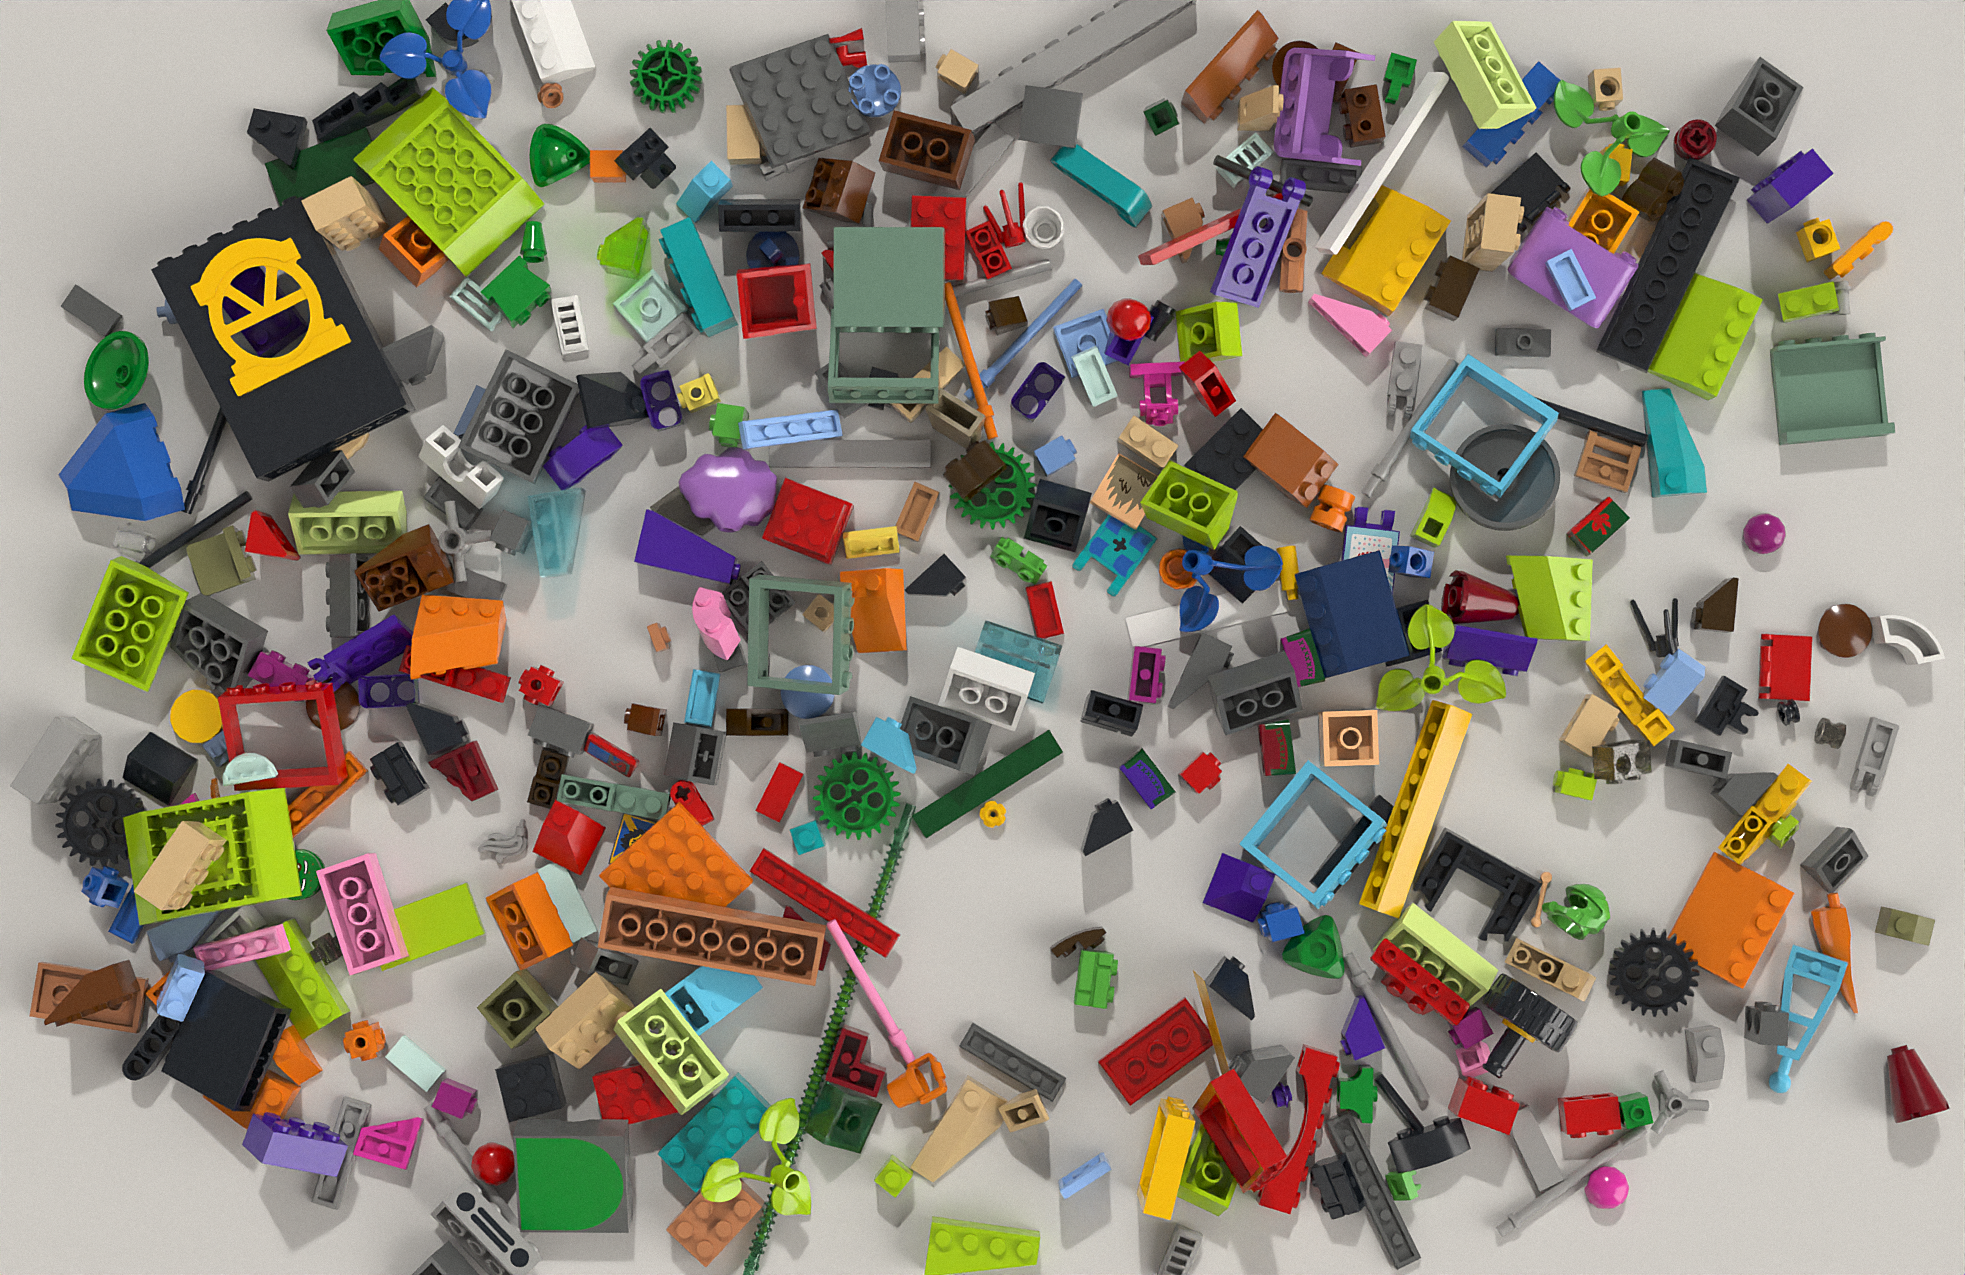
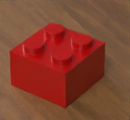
[1448,1076,1520,1135]

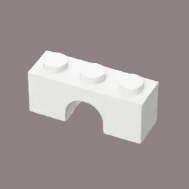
[418,425,504,509]

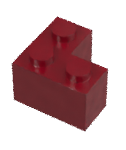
[825,1024,886,1098]

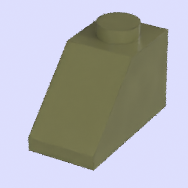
[1875,906,1935,946]

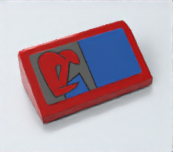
[584,734,640,778]

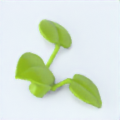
[1376,605,1506,711]
[701,1098,811,1216]

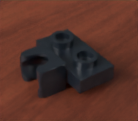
[614,127,676,189]
[1694,676,1759,736]

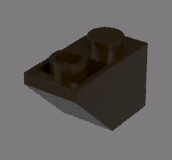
[985,296,1028,336]

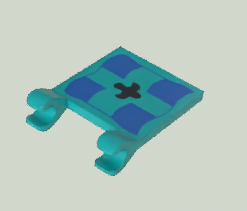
[1072,515,1158,597]

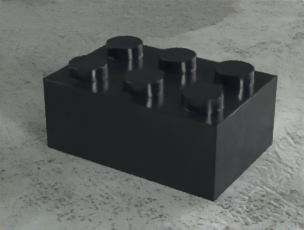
[1183,408,1263,490]

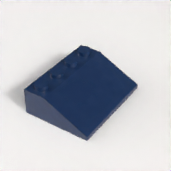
[1295,550,1409,678]

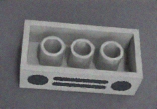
[430,1179,542,1275]

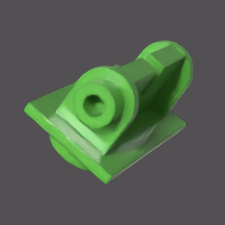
[990,537,1048,585]

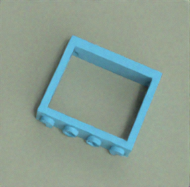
[1410,354,1559,498]
[1239,760,1387,909]

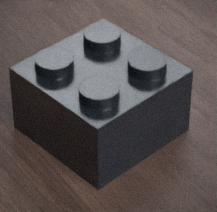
[495,1052,567,1122]

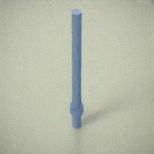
[964,279,1083,401]

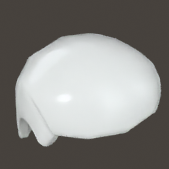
[1023,206,1064,249]

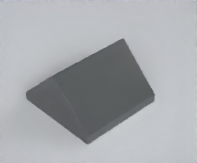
[1800,827,1869,893]

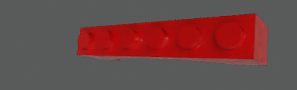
[1256,1044,1340,1214]

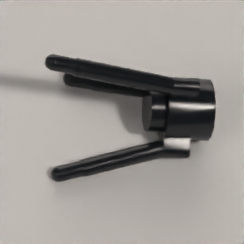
[1630,598,1679,658]

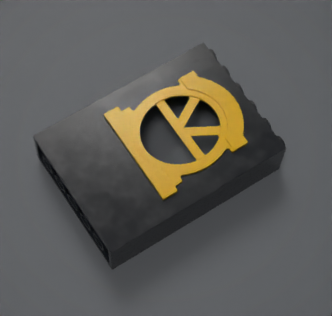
[151,196,416,482]

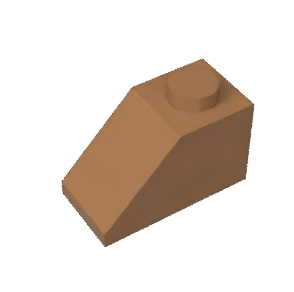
[1161,197,1205,264]

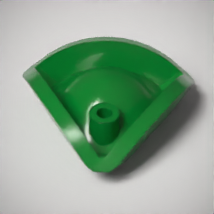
[529,124,590,187]
[1282,915,1344,979]

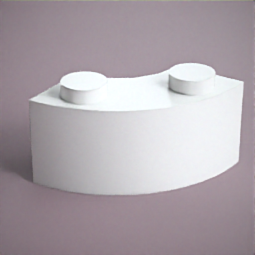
[1869,615,1945,665]

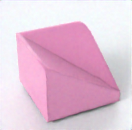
[1455,1041,1490,1078]

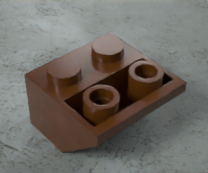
[802,158,875,224]

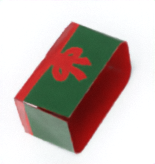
[1566,497,1630,556]

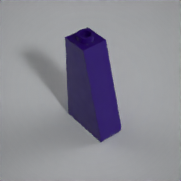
[634,509,741,585]

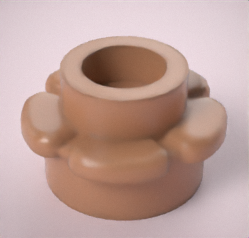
[537,83,563,108]

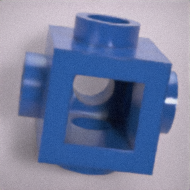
[81,866,129,908]

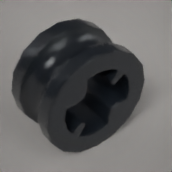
[1777,699,1800,726]

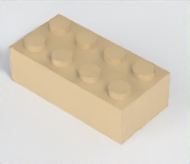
[302,176,390,251]
[1462,193,1524,272]

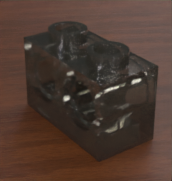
[1592,739,1652,784]

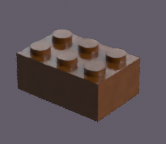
[879,110,975,190]

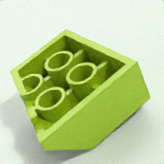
[1506,555,1593,641]

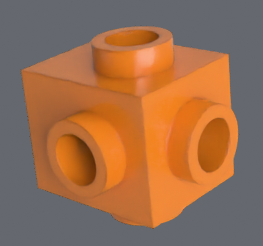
[343,1020,386,1061]

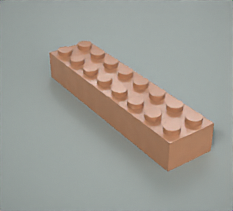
[598,887,826,986]

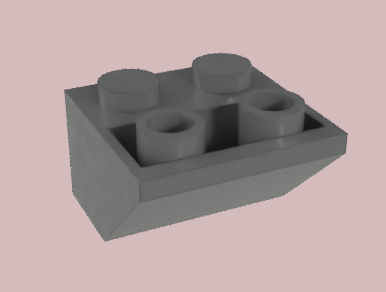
[664,722,726,786]

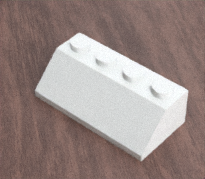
[512,0,596,84]

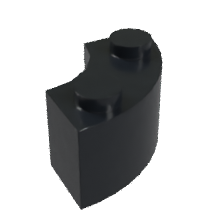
[1388,1116,1471,1173]

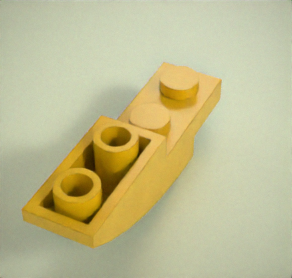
[1718,764,1812,865]

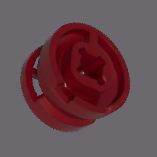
[1673,119,1717,161]

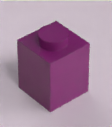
[1447,1007,1494,1050]
[432,1078,478,1119]

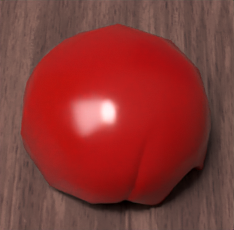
[1106,298,1151,341]
[471,1142,515,1186]

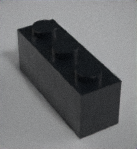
[718,199,801,232]

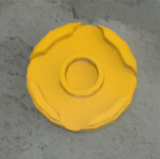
[170,690,223,743]

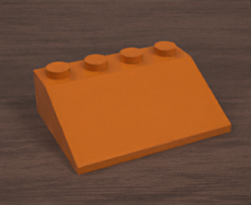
[1667,852,1795,989]

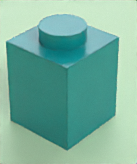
[790,819,826,855]

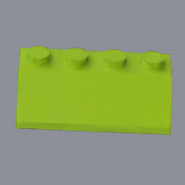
[255,919,350,1040]

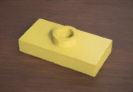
[843,526,900,559]

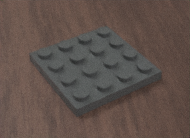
[729,34,871,169]

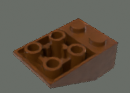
[355,524,454,612]
[44,960,141,1027]

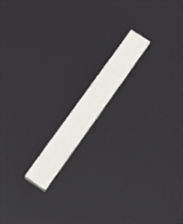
[1315,72,1450,255]

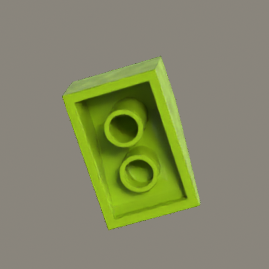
[1176,1122,1237,1216]

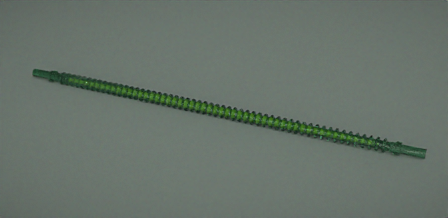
[743,803,916,1275]

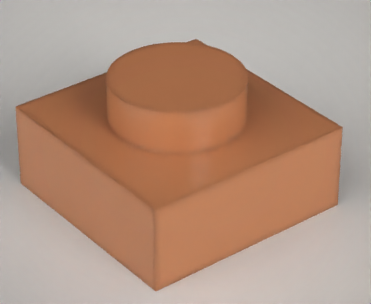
[647,623,671,652]

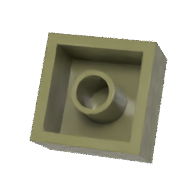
[477,969,559,1049]

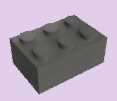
[1207,651,1303,735]

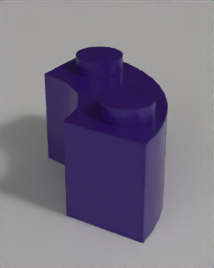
[543,425,623,492]

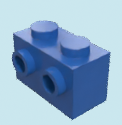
[1257,902,1304,942]

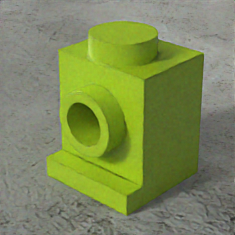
[1553,768,1598,801]

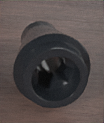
[1144,300,1176,342]

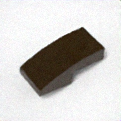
[527,747,569,809]
[1050,926,1107,958]

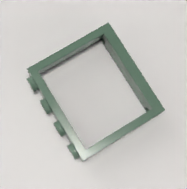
[828,309,940,404]
[747,575,855,695]

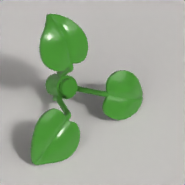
[1554,80,1670,197]

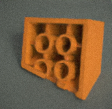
[410,595,507,680]

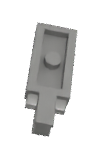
[632,312,702,374]

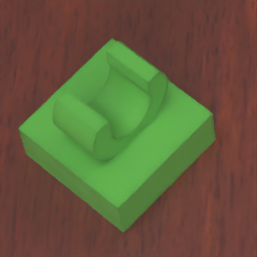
[1385,1170,1422,1201]

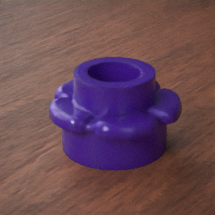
[1271,1082,1292,1109]

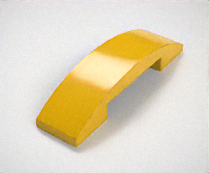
[1584,644,1675,747]

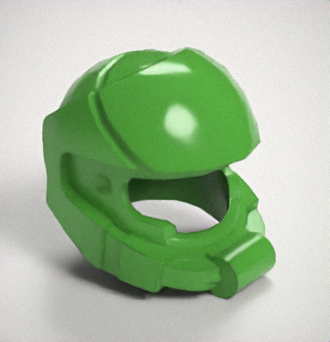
[1542,884,1610,940]

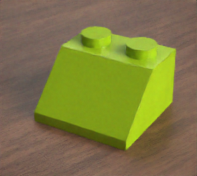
[1175,301,1242,362]

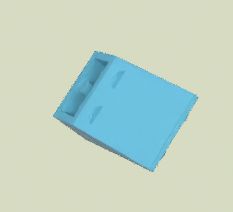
[665,966,763,1036]

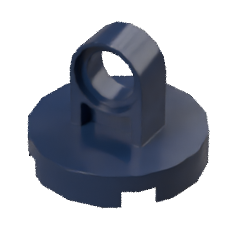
[746,231,800,269]

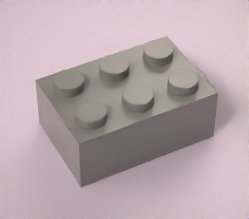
[10,717,101,804]

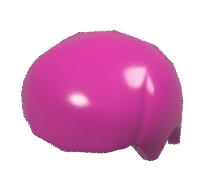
[1584,1166,1629,1209]

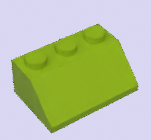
[1140,460,1238,550]

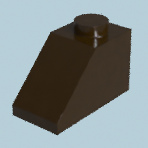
[1691,577,1739,633]
[726,708,788,736]

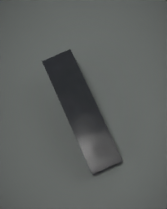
[312,78,422,142]
[1309,794,1394,894]

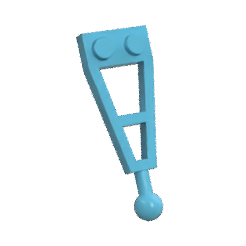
[1769,944,1848,1093]

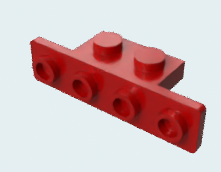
[1370,938,1470,1026]

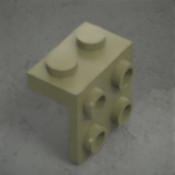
[186,525,257,596]

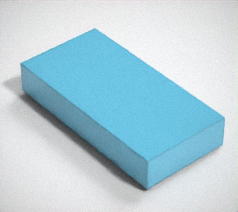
[684,669,721,727]

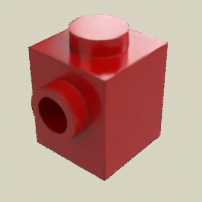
[1179,752,1223,794]

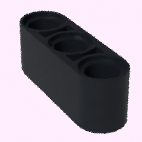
[122,1015,182,1081]

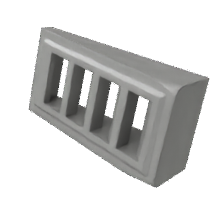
[1157,1224,1203,1275]

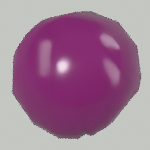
[1743,513,1786,554]

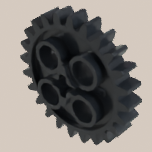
[55,779,147,867]
[1609,928,1700,1017]

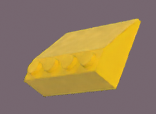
[1321,185,1451,317]

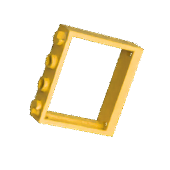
[1137,1096,1195,1220]

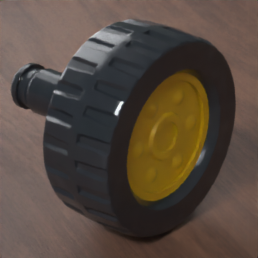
[1482,973,1578,1078]

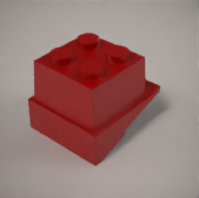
[736,263,817,339]
[762,478,854,566]

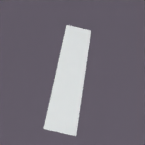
[1126,580,1290,647]

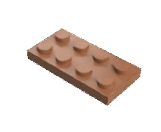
[29,962,149,1034]

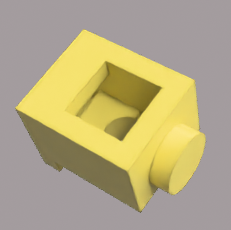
[677,373,721,413]

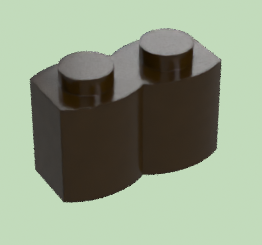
[1621,157,1684,222]
[943,440,1007,502]

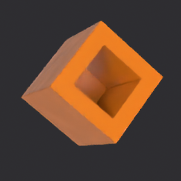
[590,150,627,183]

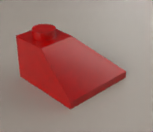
[532,800,606,876]

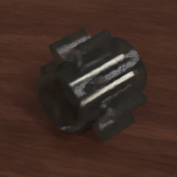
[309,932,343,966]

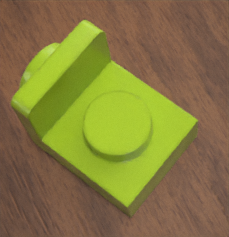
[1768,814,1799,849]

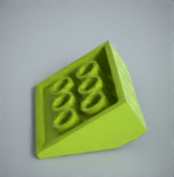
[1648,273,1763,401]
[71,556,189,692]

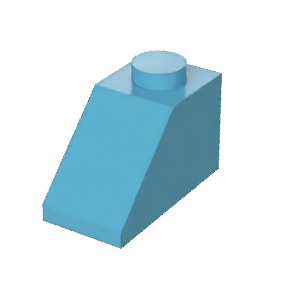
[676,161,733,223]
[861,717,917,774]

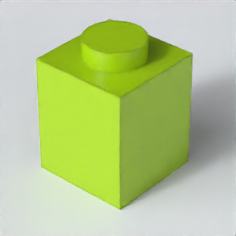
[874,1154,913,1198]

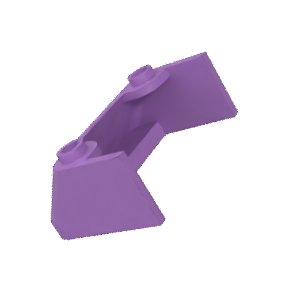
[1274,48,1376,166]

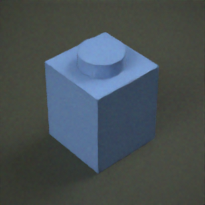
[1034,436,1077,477]

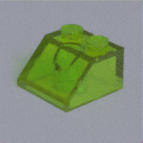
[597,217,650,280]

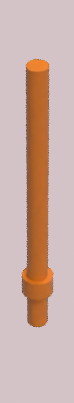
[945,282,998,440]

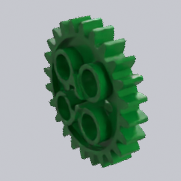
[948,442,1036,530]
[813,752,901,840]

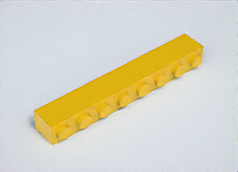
[1359,700,1472,919]

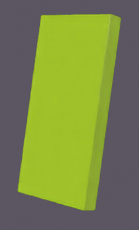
[380,883,485,971]

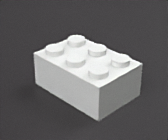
[938,647,1035,731]

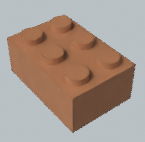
[666,1178,765,1267]

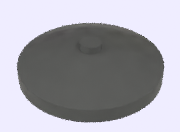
[1450,424,1560,531]

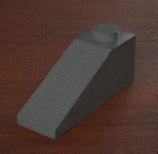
[1167,633,1234,709]

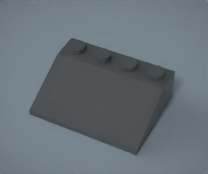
[458,349,579,484]

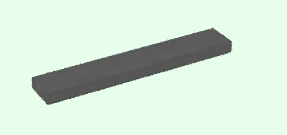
[1325,1109,1421,1270]

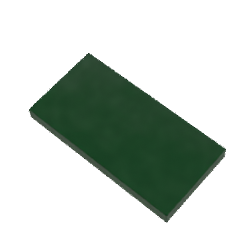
[264,127,375,206]

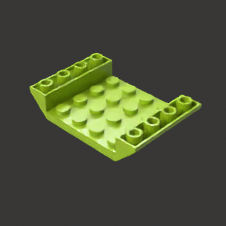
[353,87,545,277]

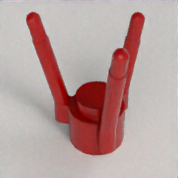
[983,182,1026,248]

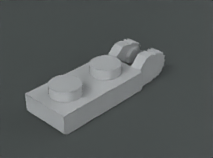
[1387,341,1423,419]
[1850,717,1899,797]

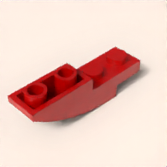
[398,645,511,703]

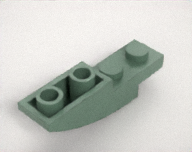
[557,774,671,820]

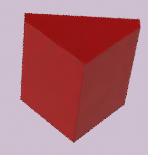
[245,510,301,561]

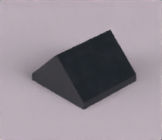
[122,732,198,806]

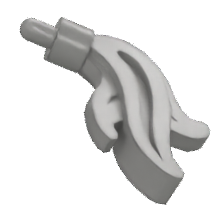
[478,819,527,863]

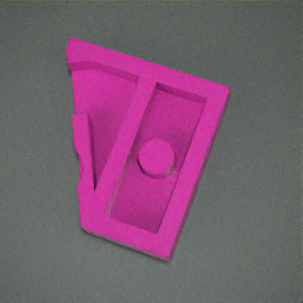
[353,1117,423,1170]

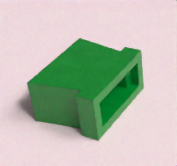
[480,255,551,329]

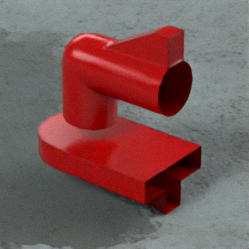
[829,28,867,68]

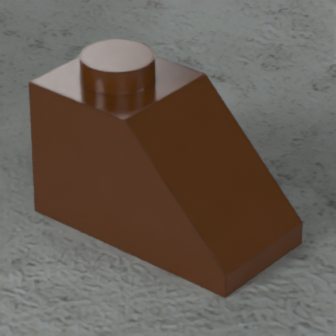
[624,703,667,736]

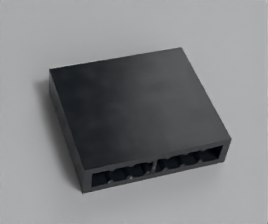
[161,970,292,1112]

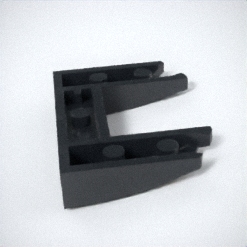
[1413,827,1542,942]

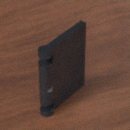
[1490,152,1571,233]

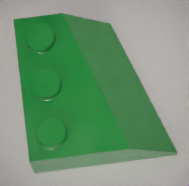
[326,0,436,77]

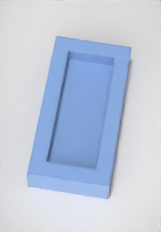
[1545,249,1596,311]

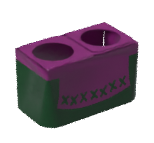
[1280,628,1325,687]

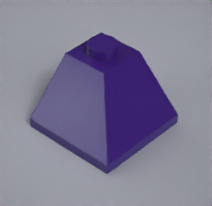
[1202,853,1276,923]

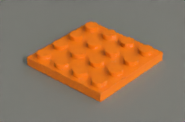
[599,802,753,907]

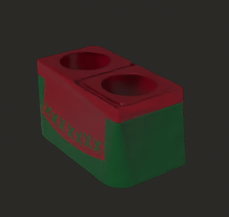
[1257,719,1296,776]

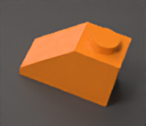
[273,1025,323,1085]

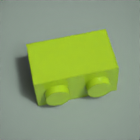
[1778,281,1839,323]

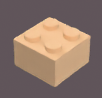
[1318,710,1379,766]

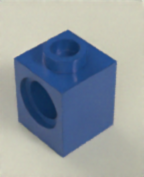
[1388,545,1434,578]

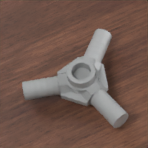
[1650,1070,1709,1135]

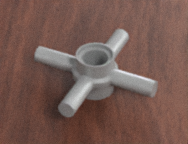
[438,501,494,583]

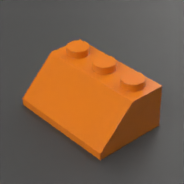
[486,872,573,970]

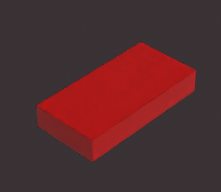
[1025,581,1064,640]
[755,762,804,823]

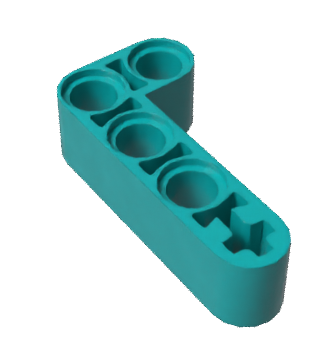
[1050,144,1153,228]

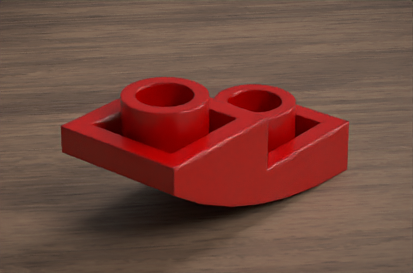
[965,220,1012,280]

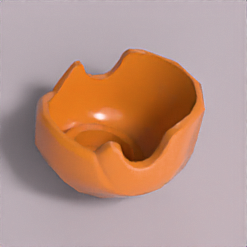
[1159,548,1197,590]

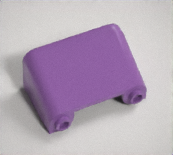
[1507,207,1638,328]

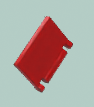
[1758,634,1812,701]

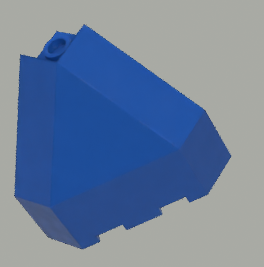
[58,403,185,521]

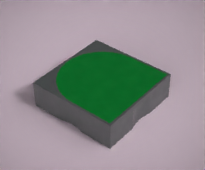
[513,1119,633,1233]

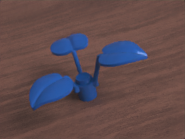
[380,0,492,119]
[1179,535,1283,632]

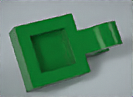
[1383,52,1417,105]

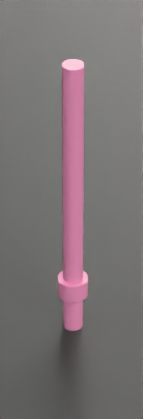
[826,919,915,1064]

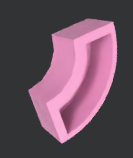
[692,587,741,660]

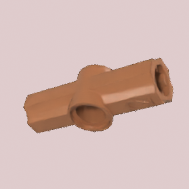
[1279,209,1308,293]

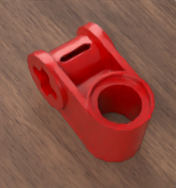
[670,780,715,826]

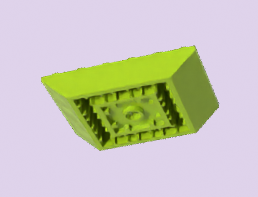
[123,788,302,925]

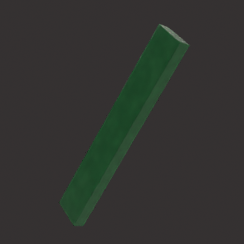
[912,730,1063,838]

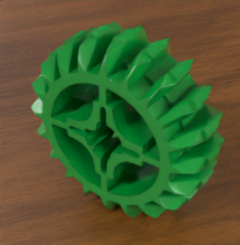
[629,40,703,114]

